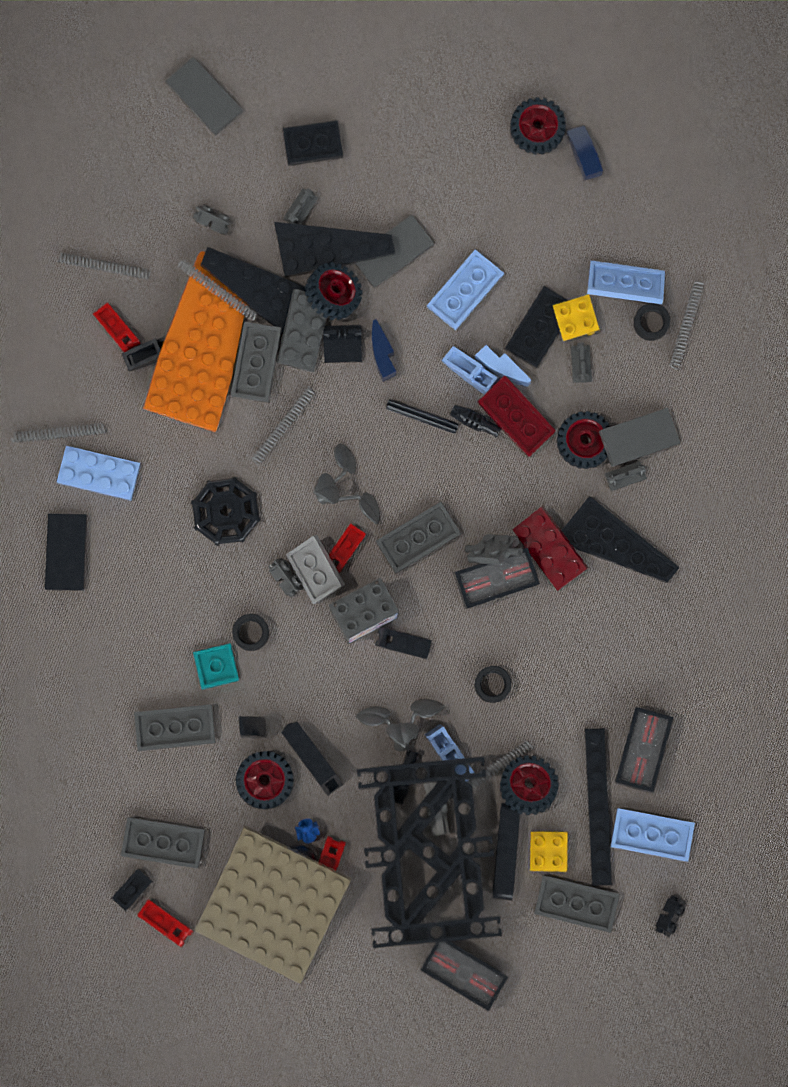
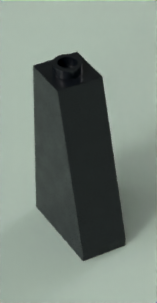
[281,721,343,796]

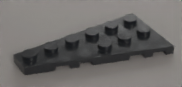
[274,222,395,278]
[200,247,306,334]
[561,496,680,583]

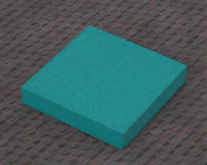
[193,643,240,690]

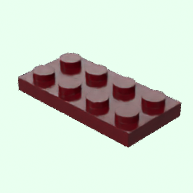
[477,375,556,457]
[512,506,589,591]

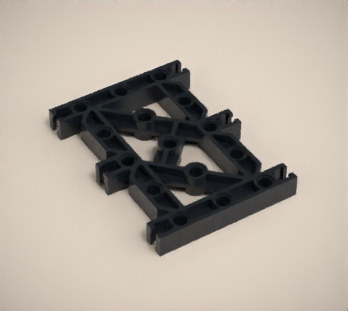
[357,757,502,948]

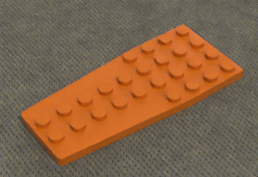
[143,251,246,432]

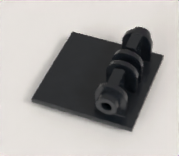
[323,325,362,363]

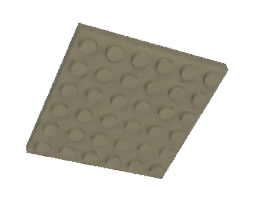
[195,826,352,984]

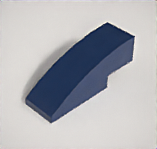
[566,125,603,181]
[372,319,396,382]

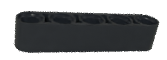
[492,802,520,901]

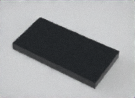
[504,286,569,369]
[45,513,87,591]

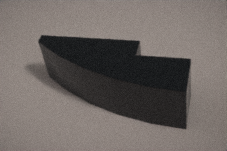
[122,336,166,371]
[238,716,267,739]

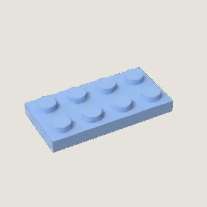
[427,250,504,331]
[587,261,665,304]
[57,446,141,501]
[610,808,695,862]

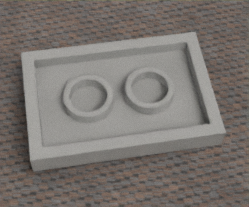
[286,535,345,604]

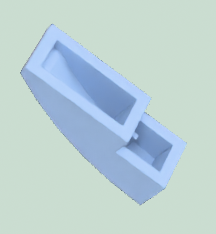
[475,345,531,387]
[442,346,499,394]
[424,724,474,782]

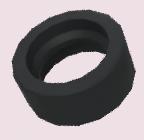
[633,303,670,341]
[232,613,269,651]
[474,665,512,703]

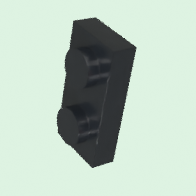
[112,868,153,911]

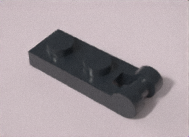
[375,627,432,660]

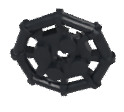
[191,476,261,546]

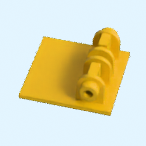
[553,294,600,341]
[530,832,568,872]

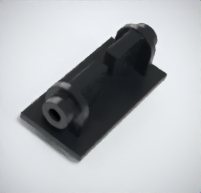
[655,895,686,938]

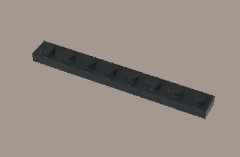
[584,728,612,886]

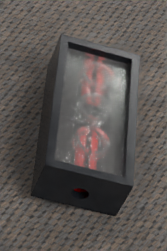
[453,548,540,609]
[615,707,674,794]
[420,936,509,1012]

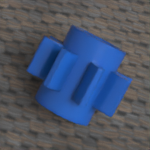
[295,819,320,843]

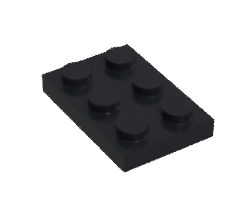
[282,120,343,166]

